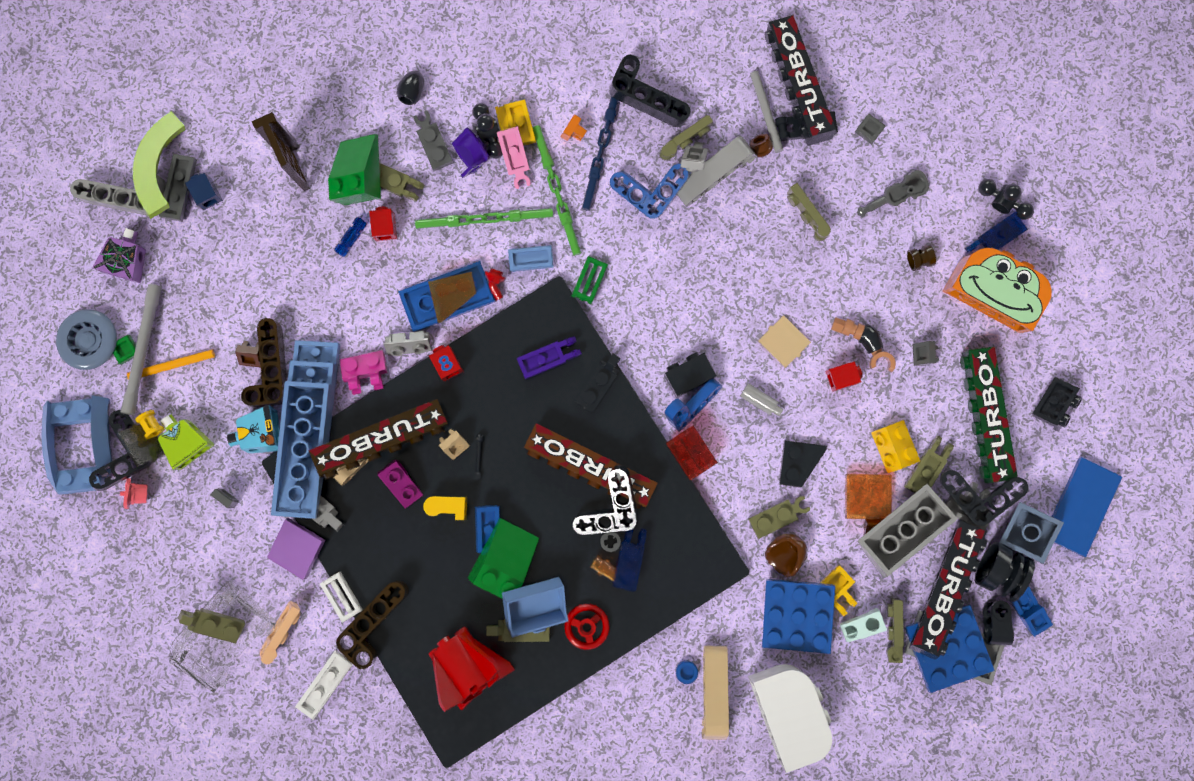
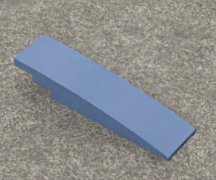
[271,340,340,519]

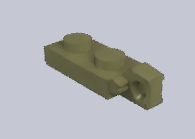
[886,598,904,663]
[178,608,245,644]
[487,618,550,642]

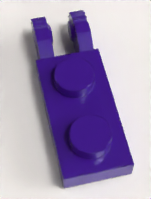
[517,337,582,380]

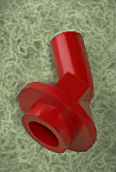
[485,269,506,300]

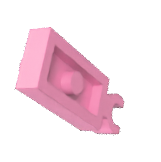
[497,126,530,189]

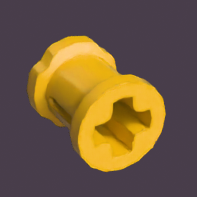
[135,410,165,439]

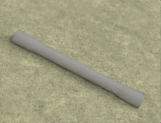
[121,284,162,415]

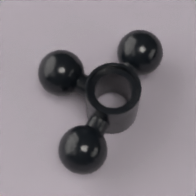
[472,103,503,159]
[978,179,1034,220]

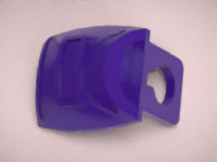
[452,127,489,178]

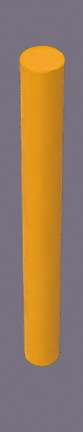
[127,349,215,380]

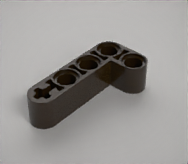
[241,318,287,408]
[336,581,409,669]

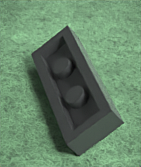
[159,154,197,222]

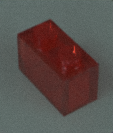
[666,425,718,480]

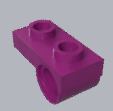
[377,459,423,509]

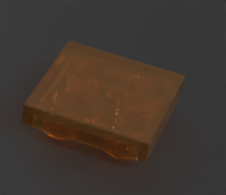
[845,474,892,520]

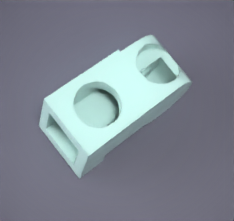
[840,608,887,642]

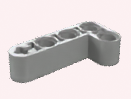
[676,136,757,207]
[70,175,166,216]

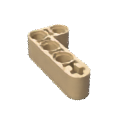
[702,646,729,740]

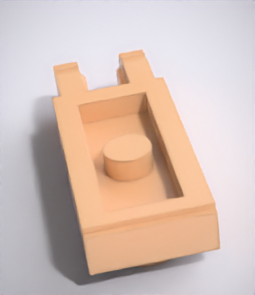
[259,601,301,665]

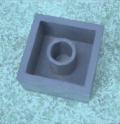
[999,502,1064,564]

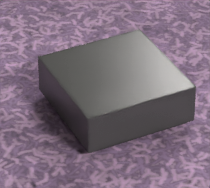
[855,113,886,145]
[210,488,239,508]

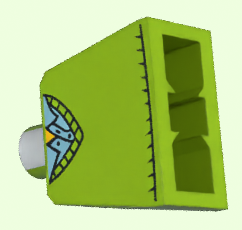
[158,414,214,470]

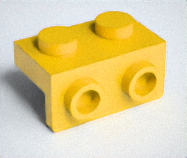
[871,420,920,473]

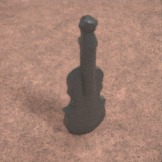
[857,170,929,217]

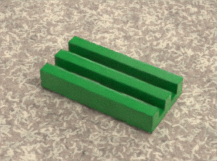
[571,256,608,305]

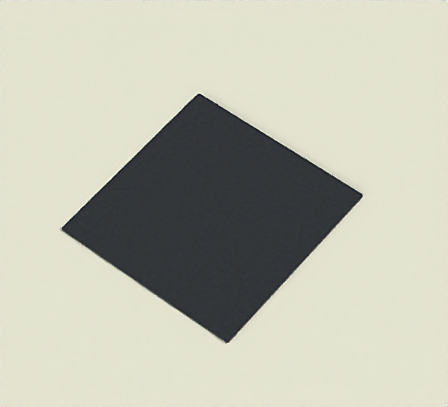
[262,276,749,768]

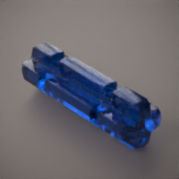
[334,217,367,257]

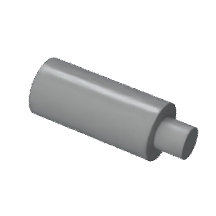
[740,383,783,416]

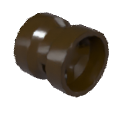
[907,245,936,271]

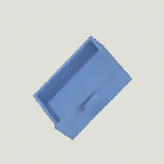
[502,577,568,637]

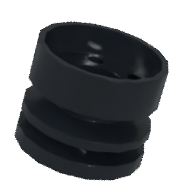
[974,542,1035,602]

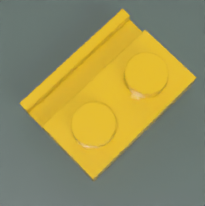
[495,99,536,146]

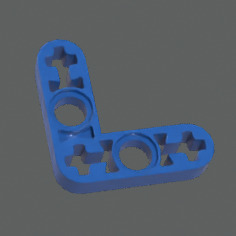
[610,163,691,219]
[664,378,722,432]

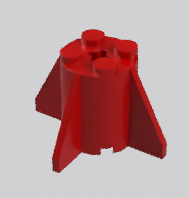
[429,627,515,712]

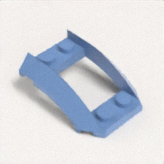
[41,395,112,495]

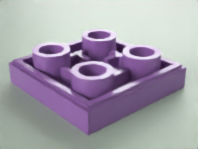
[267,518,325,580]

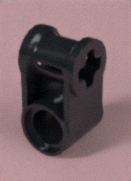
[982,600,1014,645]

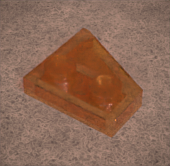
[428,272,477,323]

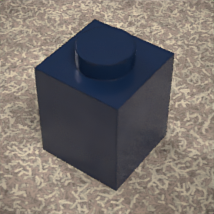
[185,173,223,210]

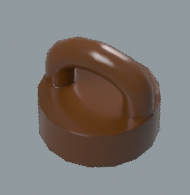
[749,134,773,157]

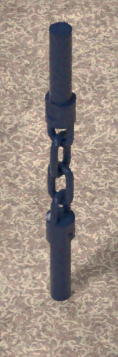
[582,84,623,211]

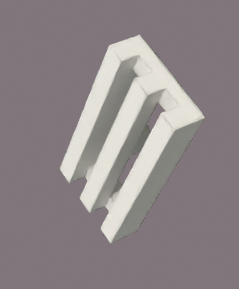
[320,572,363,623]

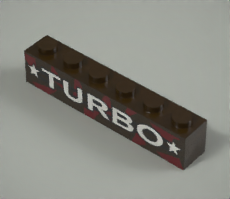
[308,399,448,480]

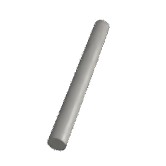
[750,71,783,153]

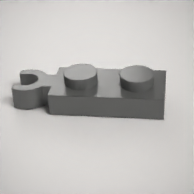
[414,111,453,171]

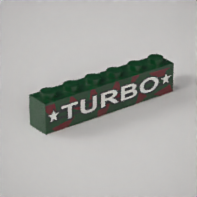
[960,346,1018,483]

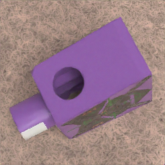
[92,228,146,283]

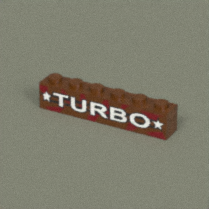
[524,423,657,509]

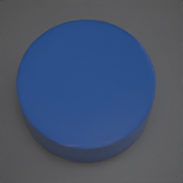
[675,660,698,684]

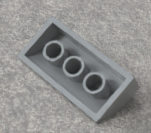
[857,484,958,578]

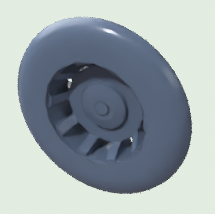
[56,309,117,370]

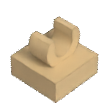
[439,429,470,460]

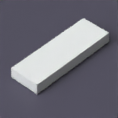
[295,650,353,720]

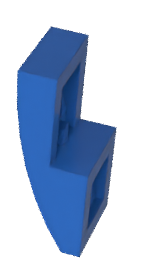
[1010,586,1053,637]

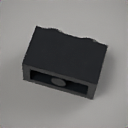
[664,352,717,398]

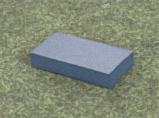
[508,245,554,272]

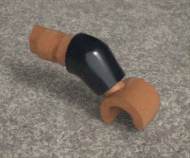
[831,317,896,372]

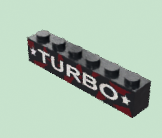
[764,15,836,146]
[909,521,988,660]

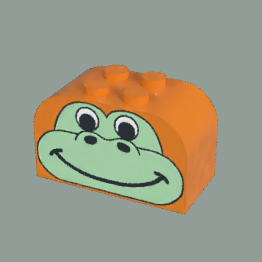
[943,248,1052,333]

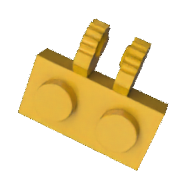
[820,565,858,617]

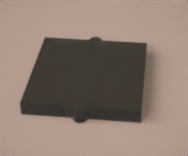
[117,424,166,467]

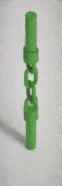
[533,125,581,256]
[415,208,553,229]

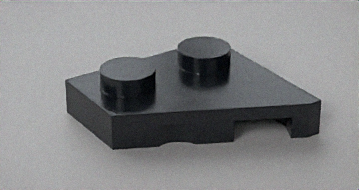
[779,440,827,487]

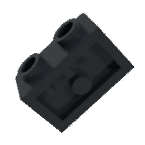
[1032,377,1082,432]

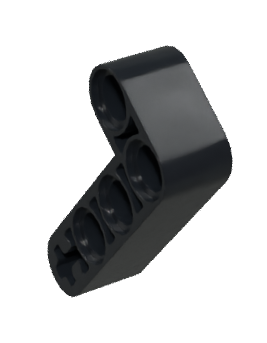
[609,54,691,128]

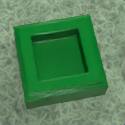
[113,335,136,365]

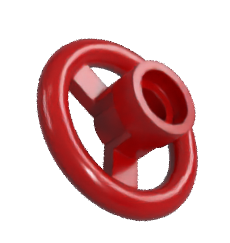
[564,604,610,650]

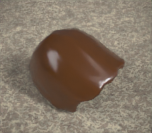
[765,533,807,578]

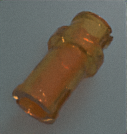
[590,555,626,586]

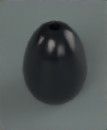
[397,70,424,105]

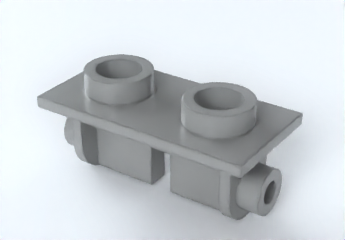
[384,330,432,356]

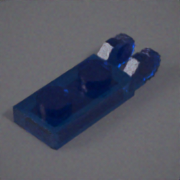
[965,212,1028,253]
[612,529,647,592]

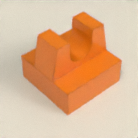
[560,114,587,141]

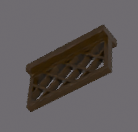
[251,112,310,191]

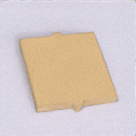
[758,315,811,368]

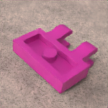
[340,350,387,395]

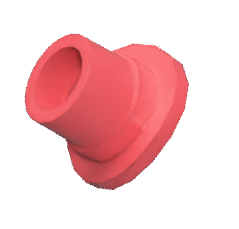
[120,478,148,509]

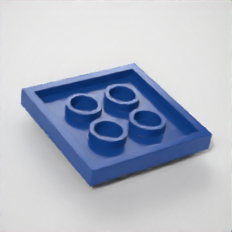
[762,579,835,654]
[904,604,995,693]

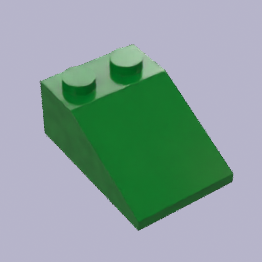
[328,134,381,205]
[468,518,539,599]

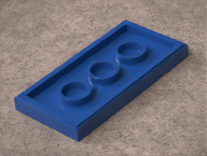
[398,261,495,332]
[1052,457,1122,557]

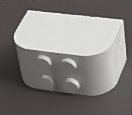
[748,664,832,773]

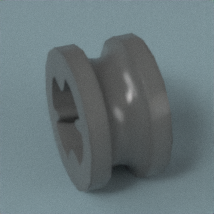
[600,532,621,552]

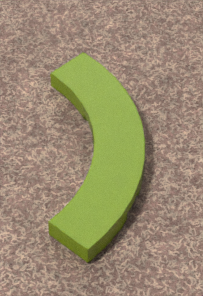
[133,111,186,219]

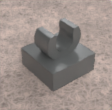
[912,341,939,366]

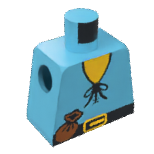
[227,405,280,454]

